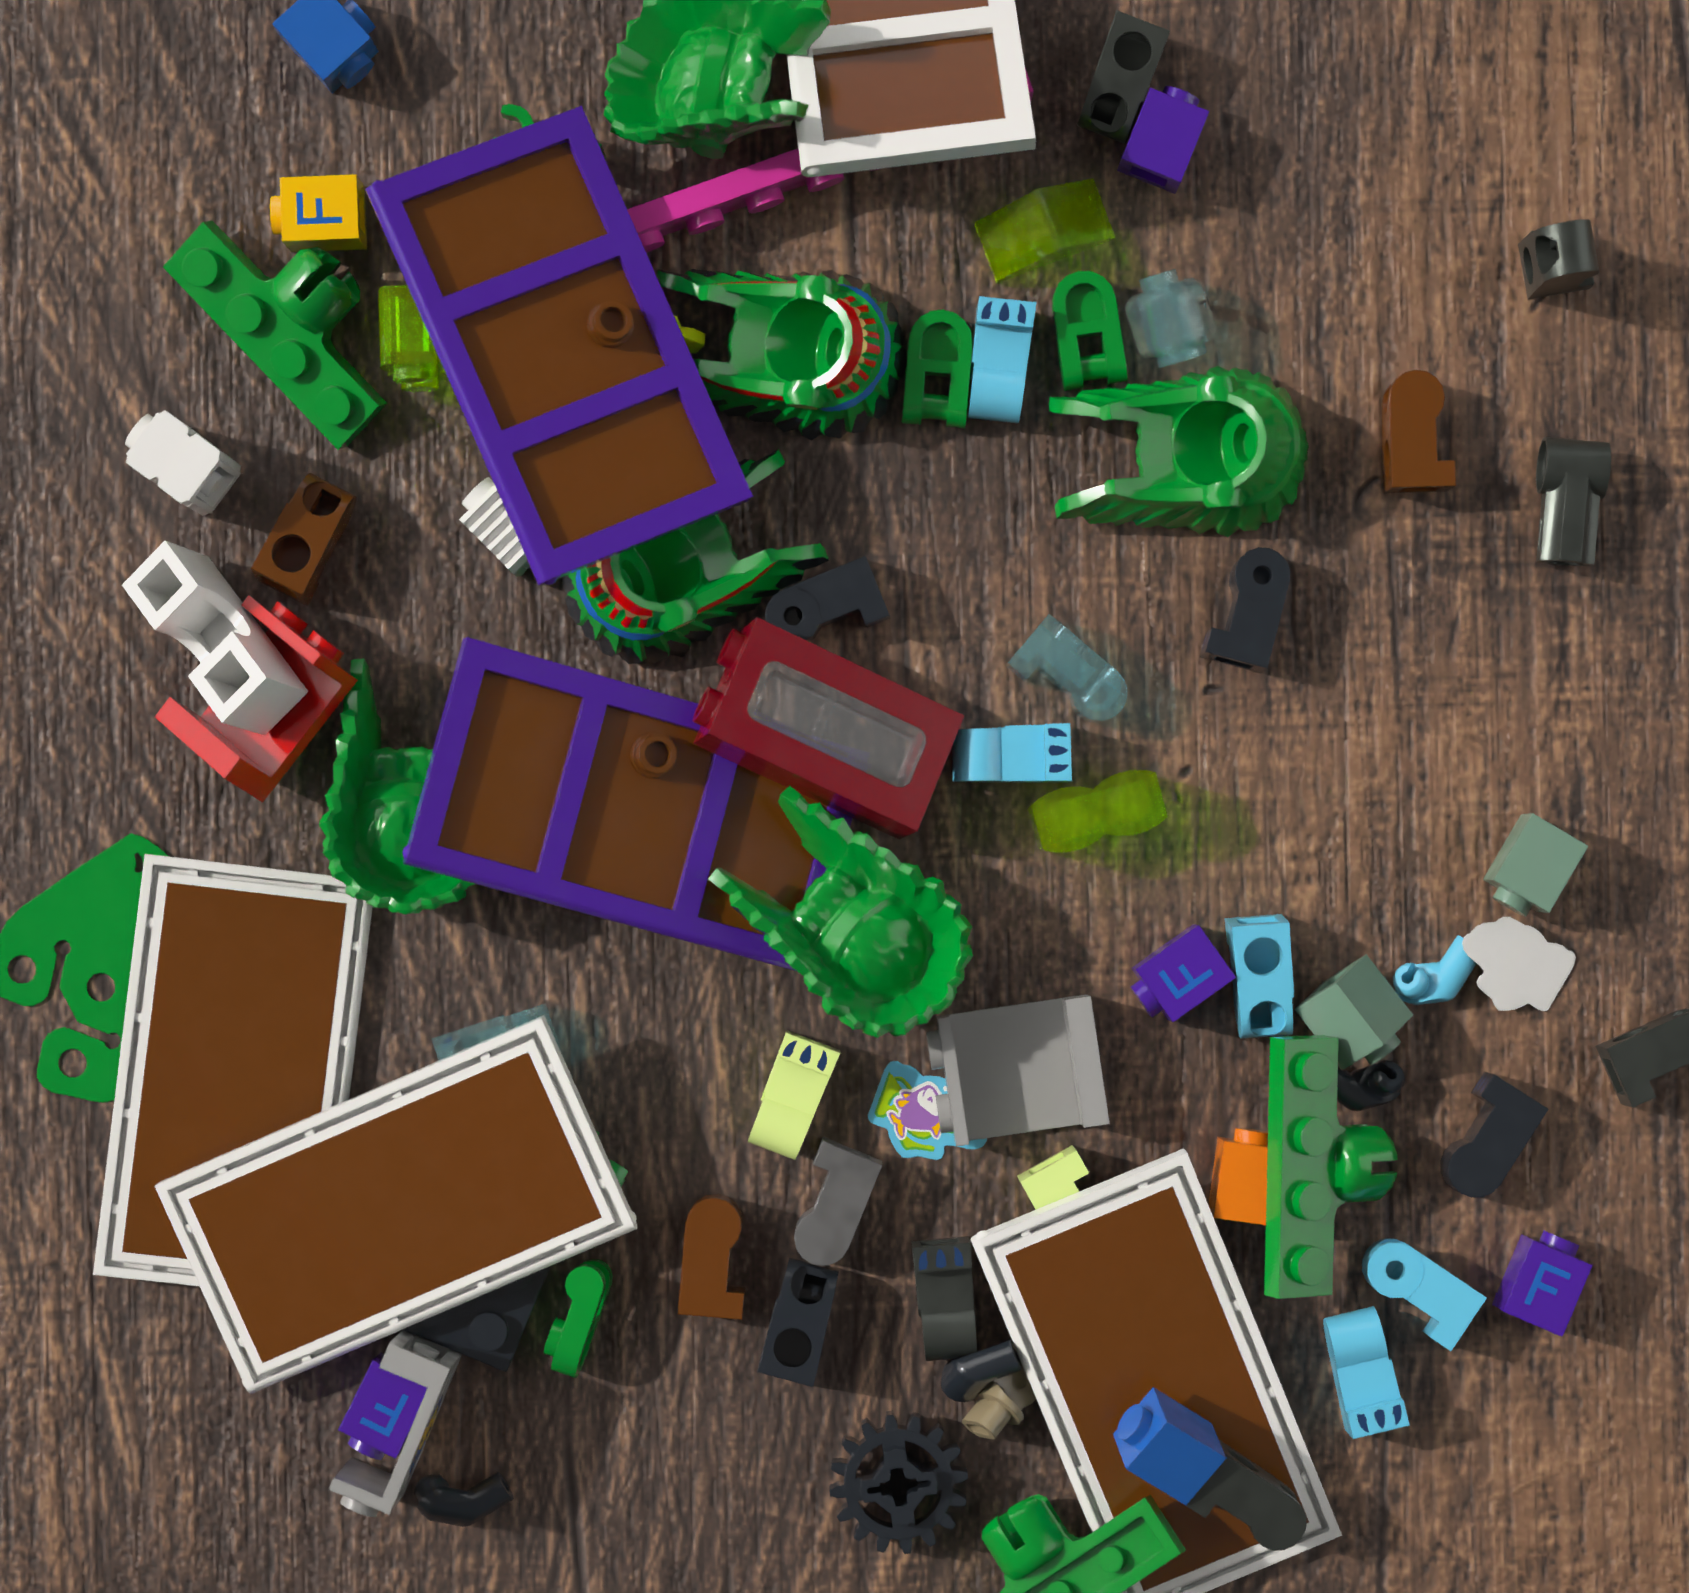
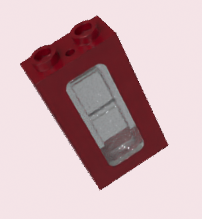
[693,617,964,840]

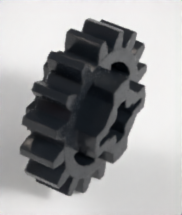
[829,1410,968,1554]

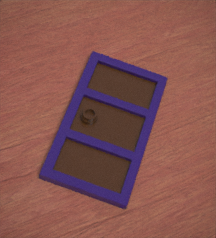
[366,106,753,586]
[403,637,869,972]

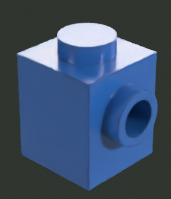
[272,0,379,94]
[1113,1387,1226,1505]

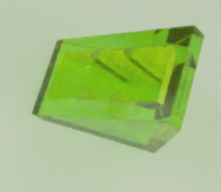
[974,178,1115,283]

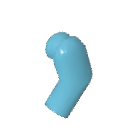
[1393,935,1477,1005]

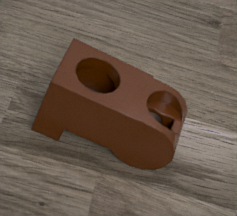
[1382,370,1456,493]
[251,473,357,606]
[678,1194,746,1320]

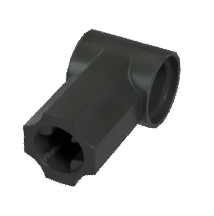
[1536,437,1611,566]

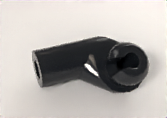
[940,1340,1022,1403]

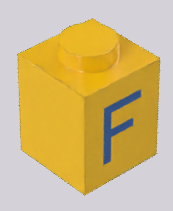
[270,174,367,252]

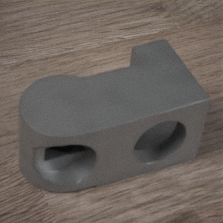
[794,1137,882,1266]

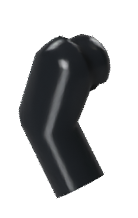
[1337,1060,1405,1112]
[414,1472,514,1527]

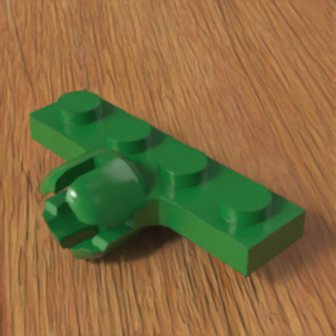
[163,221,388,450]
[1264,1035,1398,1299]
[982,1494,1186,1593]

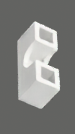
[122,541,309,735]

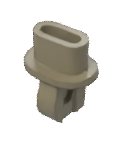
[962,1360,1036,1440]

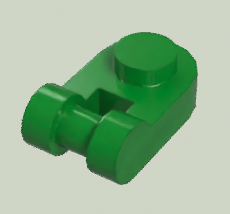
[1051,271,1128,391]
[902,309,973,428]
[544,1258,613,1378]

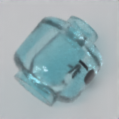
[1125,268,1217,368]

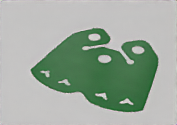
[0,833,168,1102]

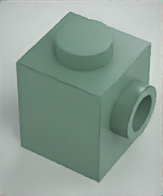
[1483,813,1588,917]
[1295,954,1413,1070]

